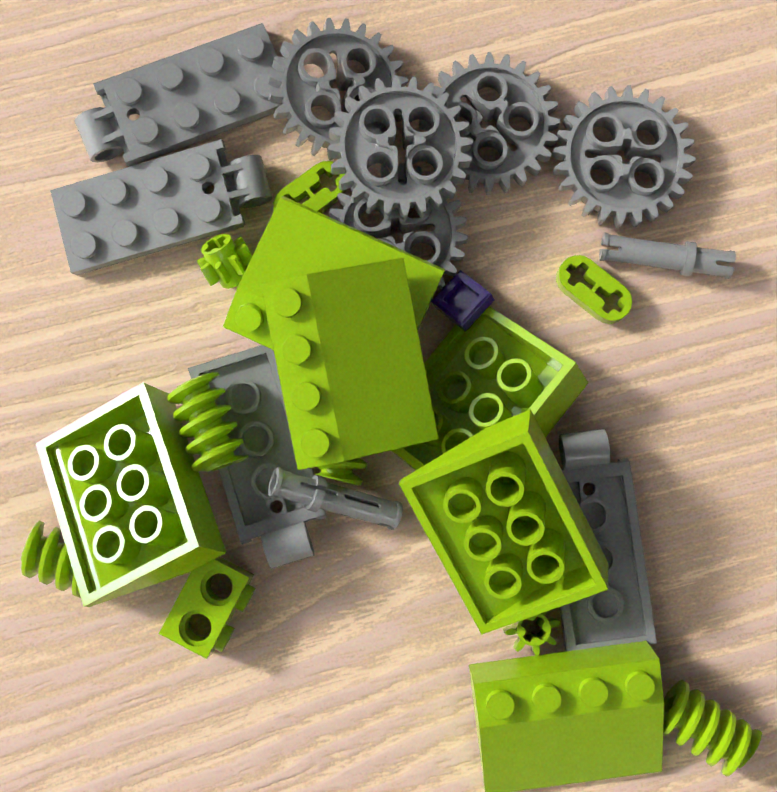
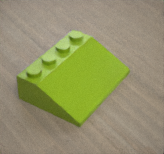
[223,196,445,350]
[260,258,439,470]
[390,306,588,471]
[36,382,227,607]
[399,409,608,635]
[469,641,664,792]

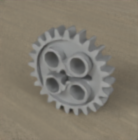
[268,18,408,161]
[419,52,560,195]
[328,75,473,221]
[552,85,696,228]
[329,163,468,290]

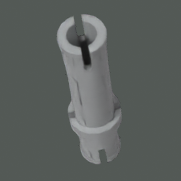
[599,233,736,279]
[268,467,403,530]

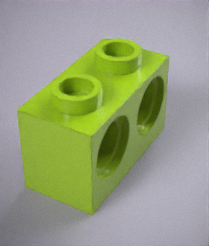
[159,557,256,659]

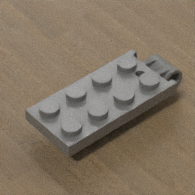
[75,23,281,166]
[50,139,272,275]
[188,345,327,569]
[559,429,657,651]

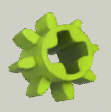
[197,234,252,289]
[503,611,560,656]

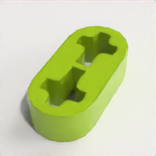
[273,161,347,213]
[556,255,632,324]

